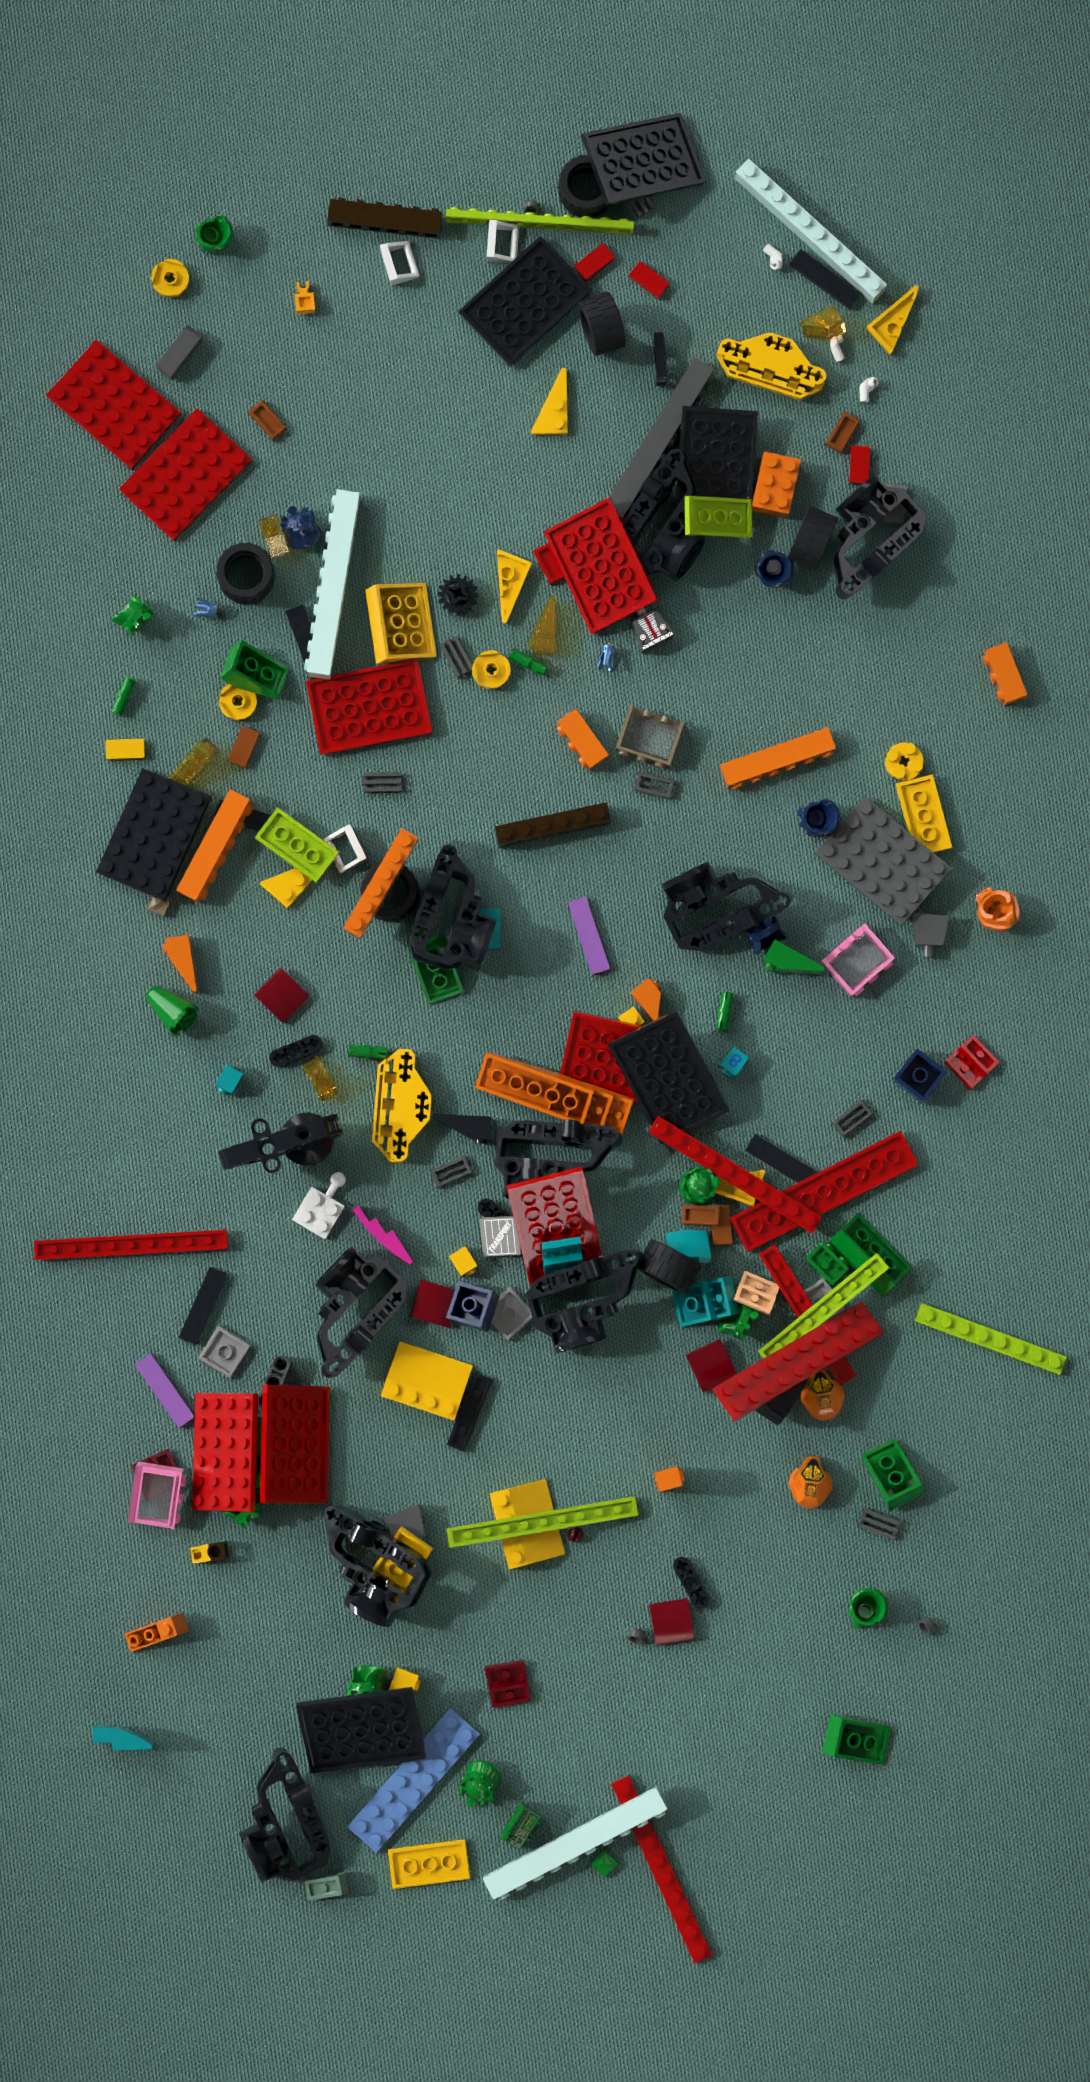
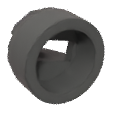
[524,200,539,215]
[918,1618,936,1635]
[628,1627,645,1644]

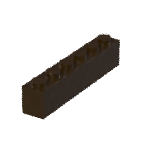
[327,197,443,239]
[495,802,611,848]

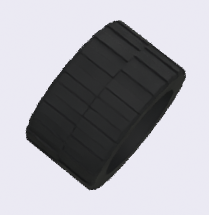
[558,155,610,218]
[578,292,626,356]
[788,506,838,570]
[216,542,275,605]
[360,862,419,922]
[637,1239,701,1294]
[755,1379,808,1425]

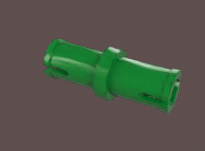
[508,648,548,676]
[111,676,136,716]
[715,991,734,1031]
[348,1044,387,1060]

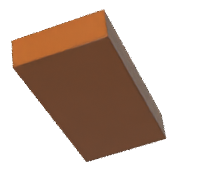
[248,400,287,441]
[825,412,860,454]
[227,726,260,768]
[682,1205,721,1226]
[711,1205,732,1245]

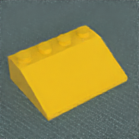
[365,583,437,664]
[381,1341,473,1421]
[489,1479,565,1569]

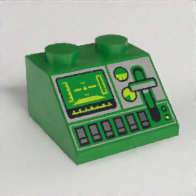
[500,1802,542,1849]

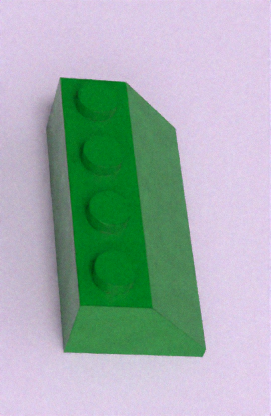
[828,1213,912,1297]

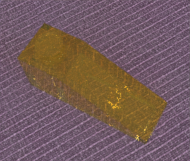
[529,595,555,655]
[168,738,220,787]

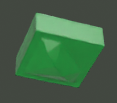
[590,1849,618,1877]

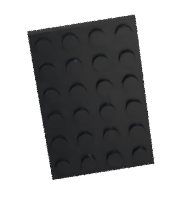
[581,113,706,206]
[458,236,592,367]
[675,406,758,509]
[96,768,212,902]
[608,1010,729,1144]
[296,1687,426,1774]

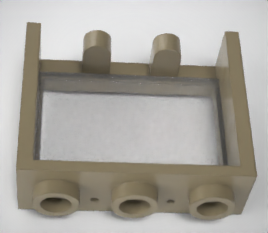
[616,704,684,769]

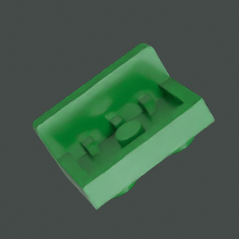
[805,1242,849,1286]

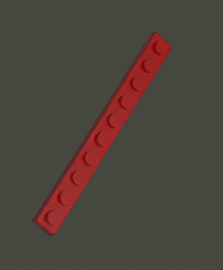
[648,1116,822,1234]
[34,1230,228,1260]
[611,1775,712,1963]

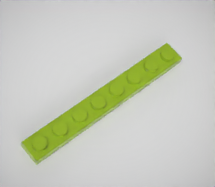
[758,1253,890,1358]
[915,1303,1067,1375]

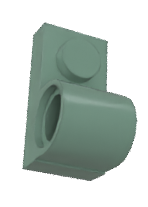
[304,1872,349,1901]

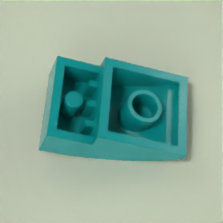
[672,1276,740,1327]
[92,1724,155,1750]

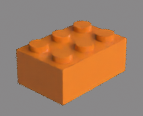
[752,451,801,519]

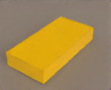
[106,739,145,760]

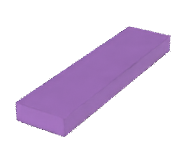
[568,897,610,975]
[135,1353,195,1428]

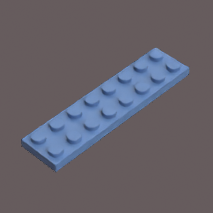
[347,1708,480,1853]

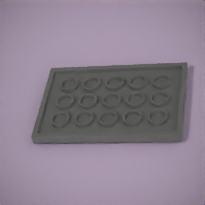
[815,796,952,927]

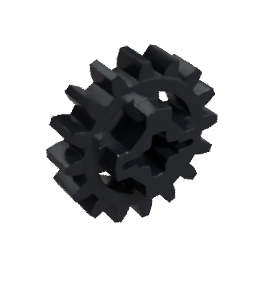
[437,574,478,616]

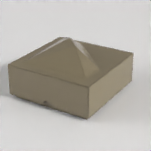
[146,896,171,917]

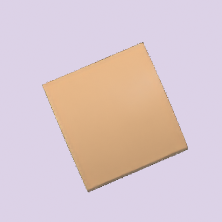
[734,1271,779,1315]

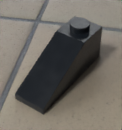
[433,1114,491,1144]

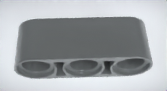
[156,325,204,380]
[258,1356,291,1408]

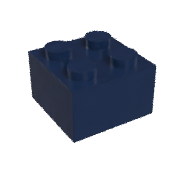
[891,1049,947,1104]
[446,1281,500,1332]

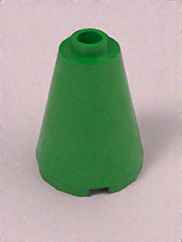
[146,986,199,1037]

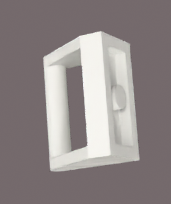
[487,220,520,263]
[380,241,420,286]
[323,824,367,874]

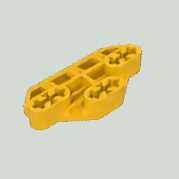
[716,333,826,401]
[372,1049,432,1163]

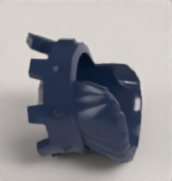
[280,506,322,549]
[756,550,794,588]
[798,799,840,837]
[745,915,787,955]

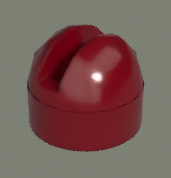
[568,1527,584,1543]

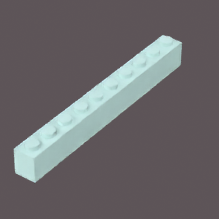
[735,159,887,304]
[304,489,360,680]
[483,1786,668,1900]

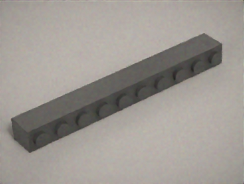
[609,357,715,522]

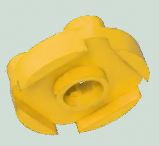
[151,259,189,298]
[472,650,511,689]
[219,684,257,721]
[885,742,924,781]

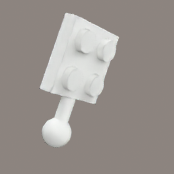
[292,1172,346,1239]

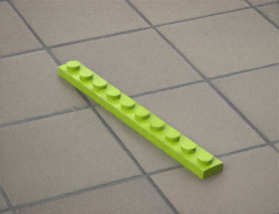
[446,207,634,235]
[446,1496,638,1548]

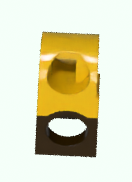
[190,1541,229,1563]

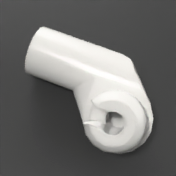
[763,244,783,270]
[830,333,845,362]
[859,377,879,403]

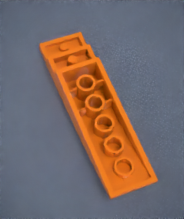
[475,1052,634,1135]

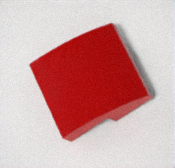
[943,1034,999,1090]

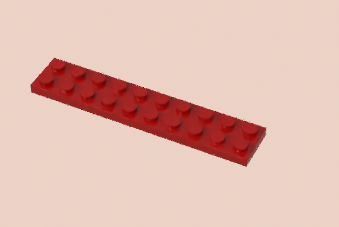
[730,1131,918,1252]
[712,1301,884,1422]

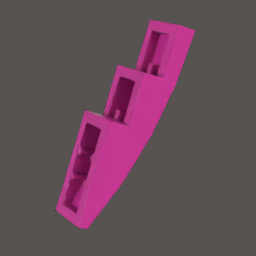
[353,1206,413,1265]

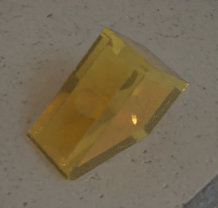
[800,305,846,340]
[258,514,289,558]
[302,1056,339,1102]

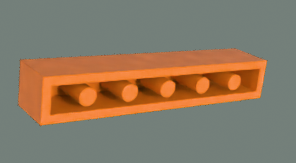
[720,727,836,790]
[176,789,254,903]
[343,828,419,940]

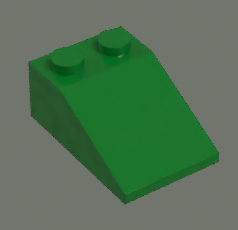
[220,640,289,700]
[408,934,464,1004]
[761,940,825,975]
[861,1439,924,1512]
[822,1714,891,1765]

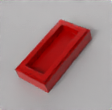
[574,243,615,282]
[628,261,670,299]
[849,445,870,485]
[533,543,565,585]

